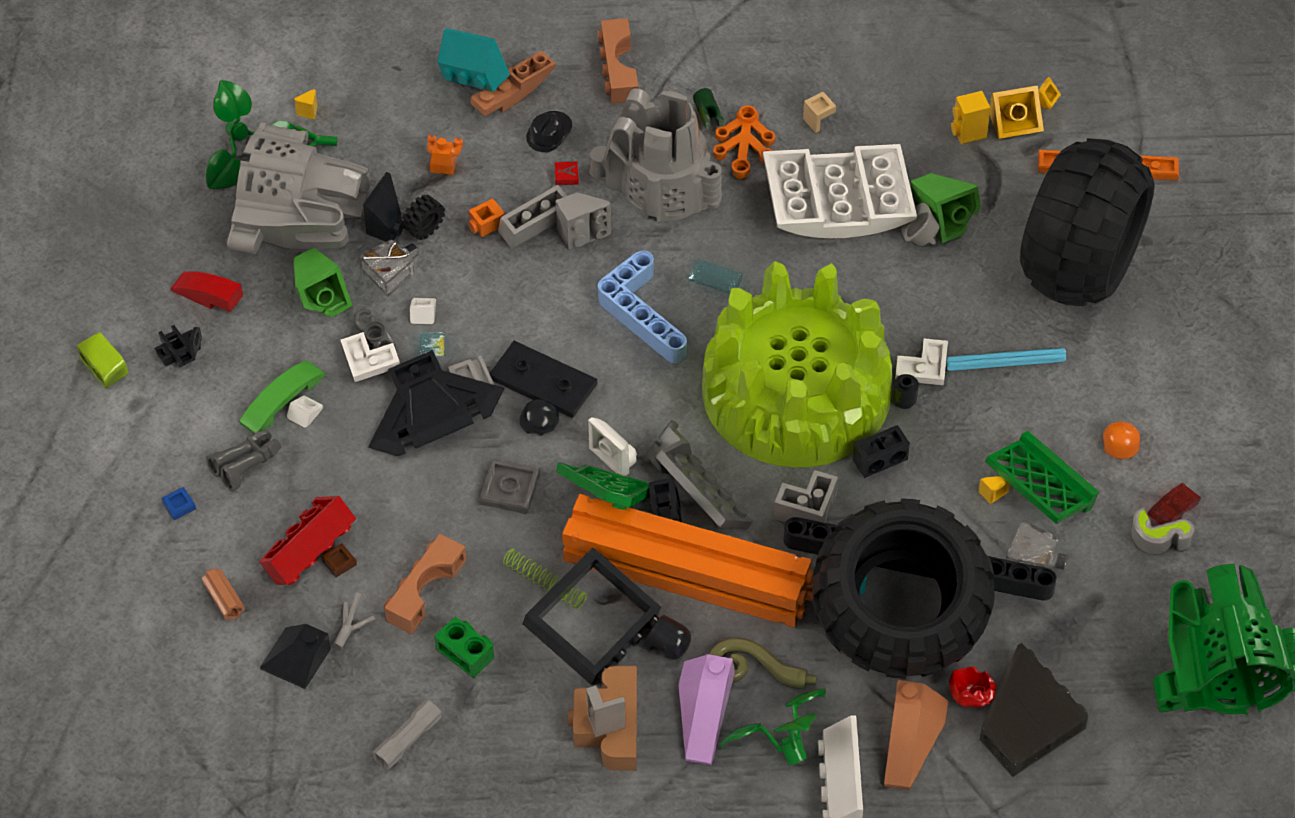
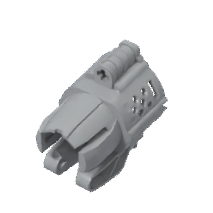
[589,88,723,222]
[227,121,370,254]

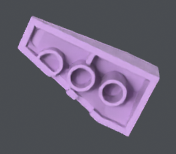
[678,654,735,765]

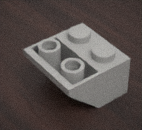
[556,192,611,250]

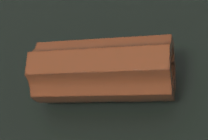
[202,568,245,620]

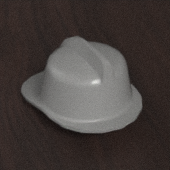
[901,203,940,247]

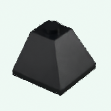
[363,172,403,244]
[260,624,331,689]

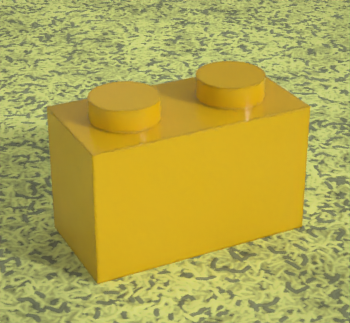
[951,91,990,144]

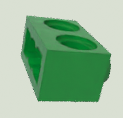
[434,616,494,678]

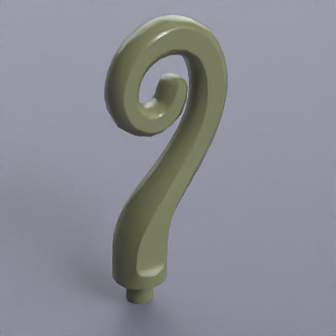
[708,638,817,689]

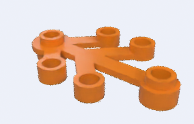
[713,105,775,180]

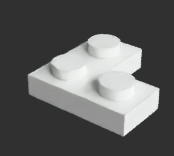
[341,332,400,382]
[895,339,948,386]

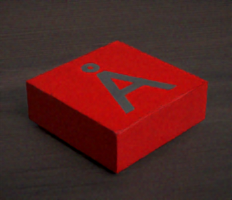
[555,161,579,185]

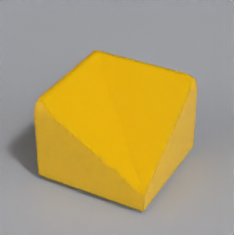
[978,476,1010,504]

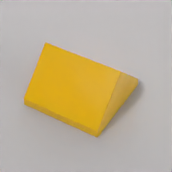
[990,85,1044,139]

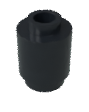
[893,374,919,409]

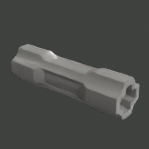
[372,700,442,770]

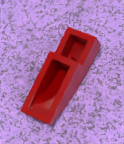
[171,271,243,312]

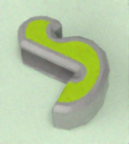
[1131,507,1195,554]

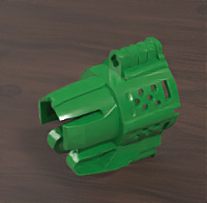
[1153,564,1295,715]

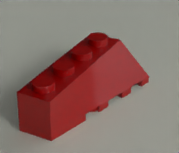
[259,496,356,585]

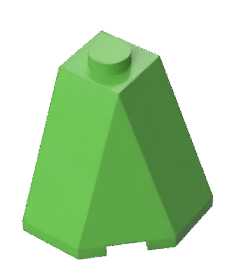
[910,173,981,243]
[294,247,353,317]

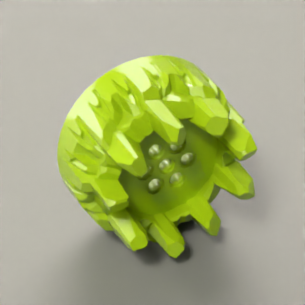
[702,261,892,468]

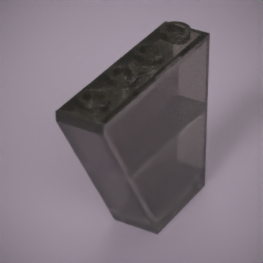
[980,643,1088,777]

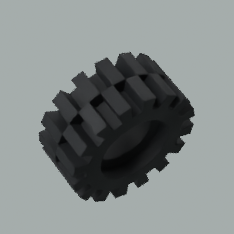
[401,194,445,240]

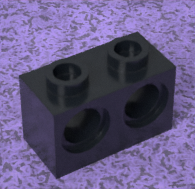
[853,425,910,478]
[649,478,682,522]

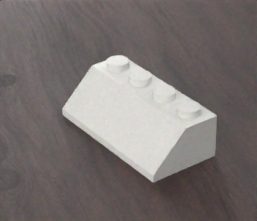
[818,716,863,818]

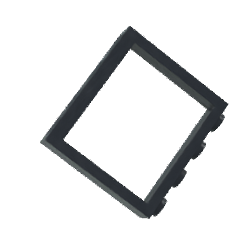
[522,548,662,685]

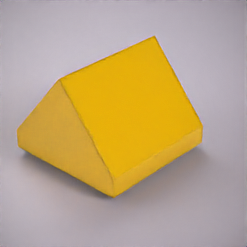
[1038,77,1061,110]
[294,89,318,120]

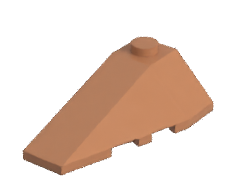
[884,680,948,790]

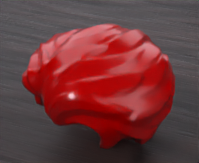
[949,666,997,708]

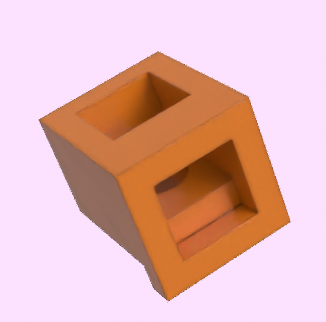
[468,198,505,237]

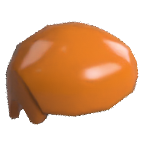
[1103,421,1140,459]

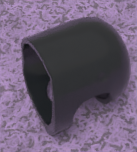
[642,615,691,660]

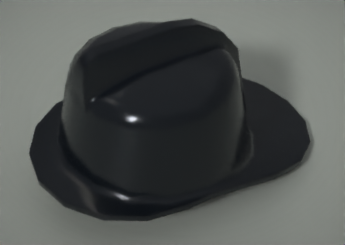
[526,111,572,152]

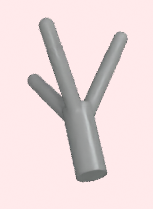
[333,592,375,649]

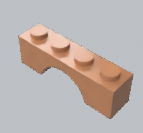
[597,18,638,104]
[384,534,467,634]

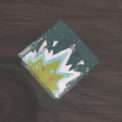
[420,332,446,356]

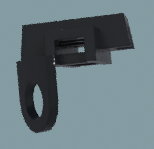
[154,325,202,368]

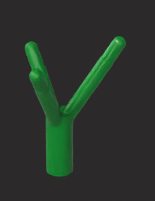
[296,126,338,147]

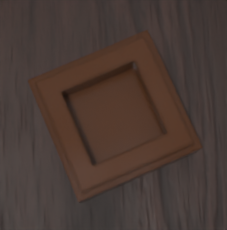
[321,544,357,578]

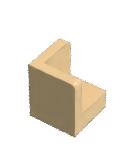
[803,92,836,133]

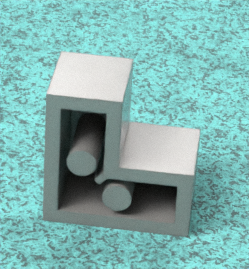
[774,470,838,523]

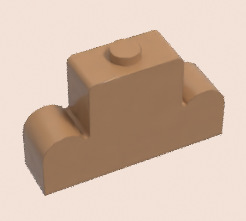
[568,666,637,770]

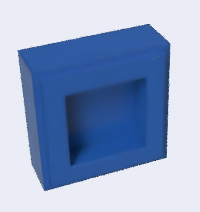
[161,487,196,520]

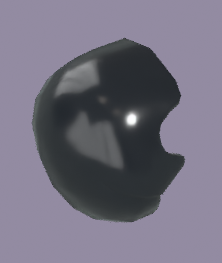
[520,399,559,436]

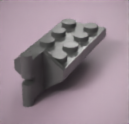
[643,420,753,529]

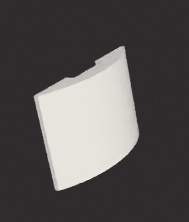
[762,144,917,238]

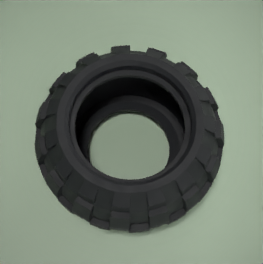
[1020,138,1155,306]
[812,498,995,679]

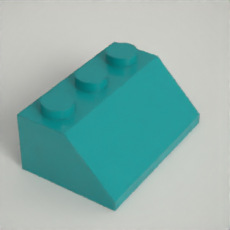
[437,28,510,92]

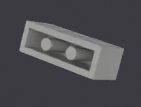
[498,185,567,249]

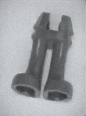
[206,430,281,492]

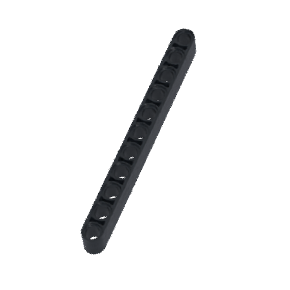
[784,517,1057,601]

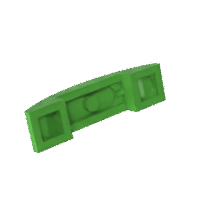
[239,360,325,434]

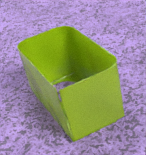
[77,332,129,388]

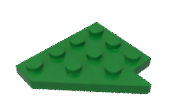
[556,462,650,510]

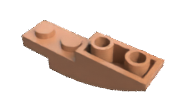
[470,50,556,116]

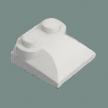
[588,417,637,476]

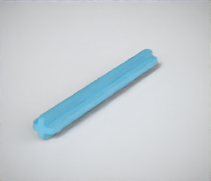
[946,348,1066,371]

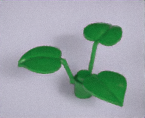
[206,80,298,189]
[718,688,826,765]

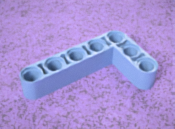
[598,250,687,364]

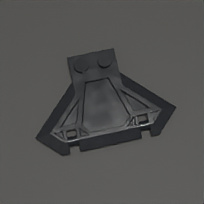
[368,350,504,456]

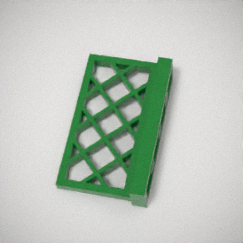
[985,431,1099,524]

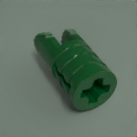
[693,88,725,129]

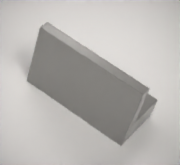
[586,686,625,737]

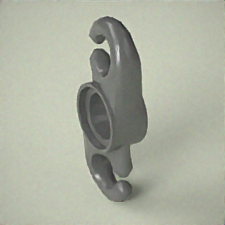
[354,309,396,350]

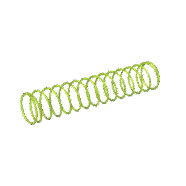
[503,548,587,609]

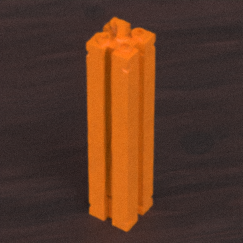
[562,494,814,628]

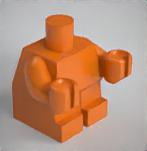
[426,135,463,175]

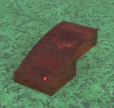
[1147,483,1201,525]

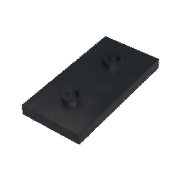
[489,340,598,418]

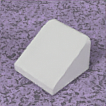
[410,298,436,324]
[287,395,323,427]

